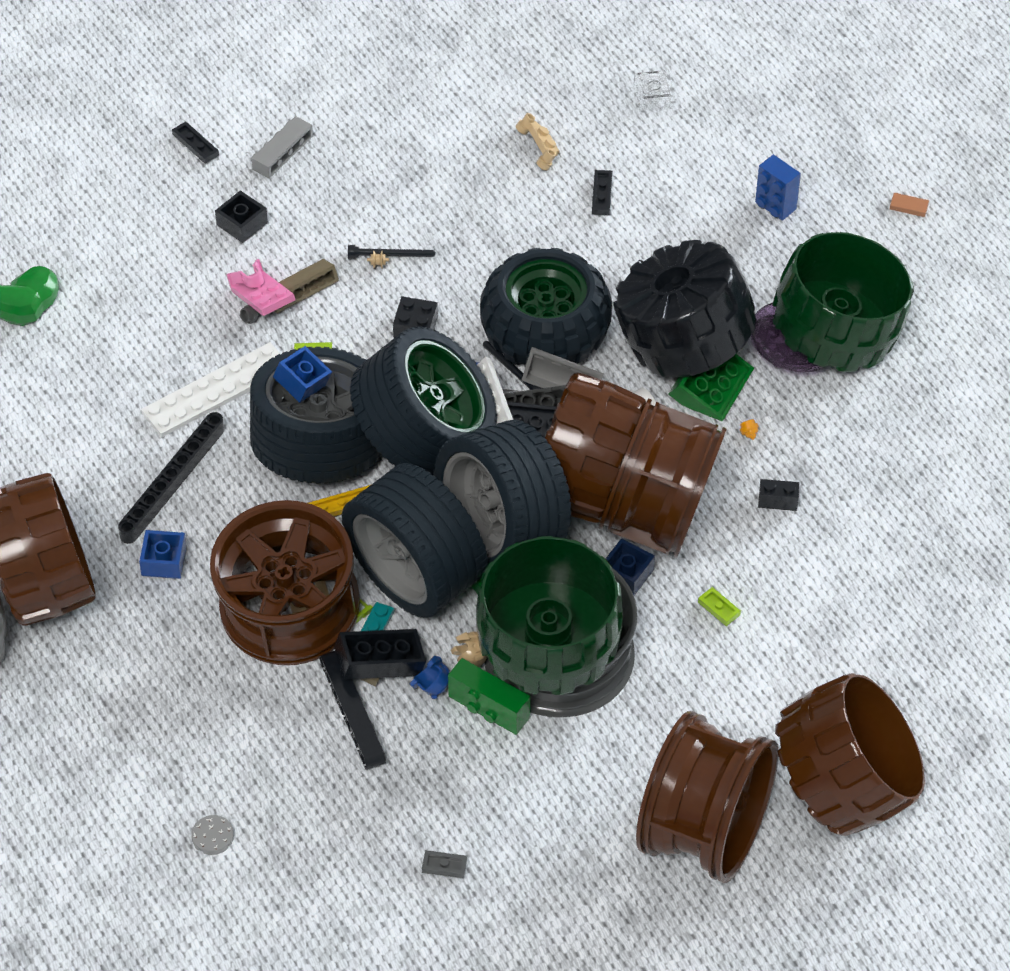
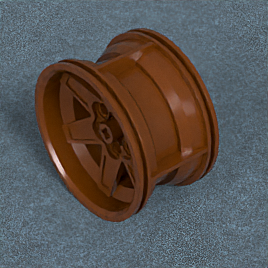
[598,398,727,559]
[210,500,360,665]
[636,711,779,883]

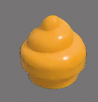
[740,419,759,440]

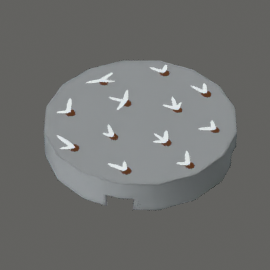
[191,815,234,855]

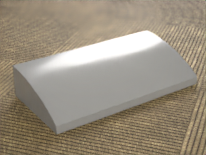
[521,347,604,388]

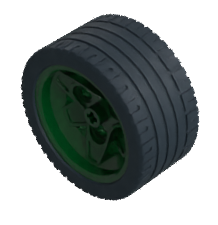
[350,327,497,475]

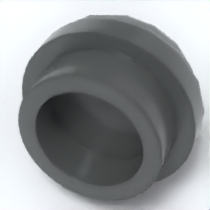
[240,305,260,324]

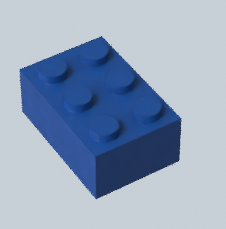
[755,154,801,221]

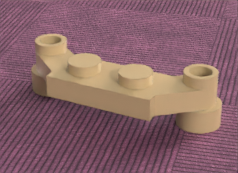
[516,113,560,171]

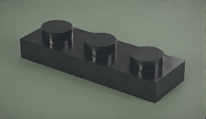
[172,121,219,164]
[592,170,613,215]

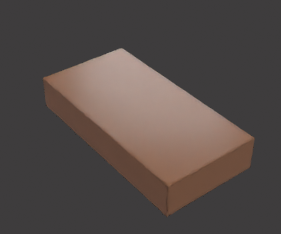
[890,193,929,217]

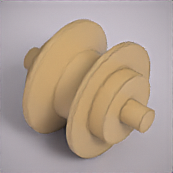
[367,250,389,269]

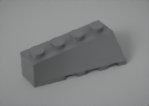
[502,385,566,407]

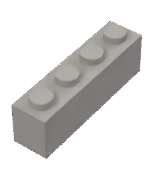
[251,116,313,179]

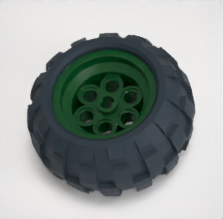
[480,247,612,365]

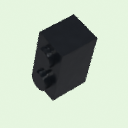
[758,479,800,511]

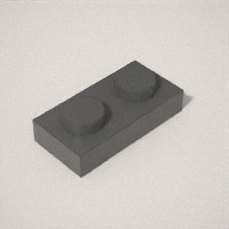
[422,850,467,878]

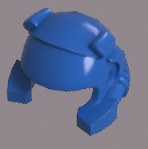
[409,655,450,699]

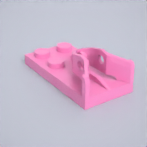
[226,259,295,316]

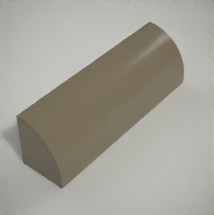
[275,258,339,313]

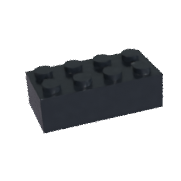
[334,629,426,680]

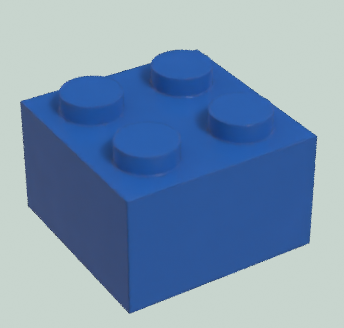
[273,346,332,403]
[139,530,187,579]

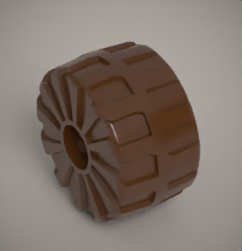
[545,373,646,523]
[0,473,96,626]
[775,673,925,836]

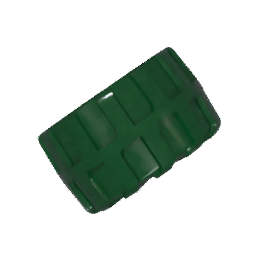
[772,232,914,372]
[476,536,623,695]

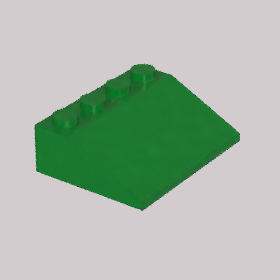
[668,354,754,421]

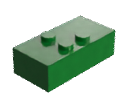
[448,658,530,735]

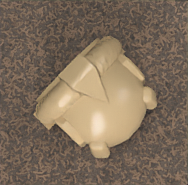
[451,631,487,668]

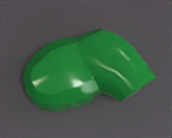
[0,266,59,326]

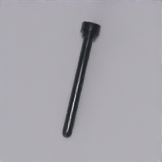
[348,245,436,259]
[483,341,541,390]

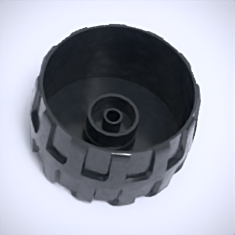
[613,240,757,378]

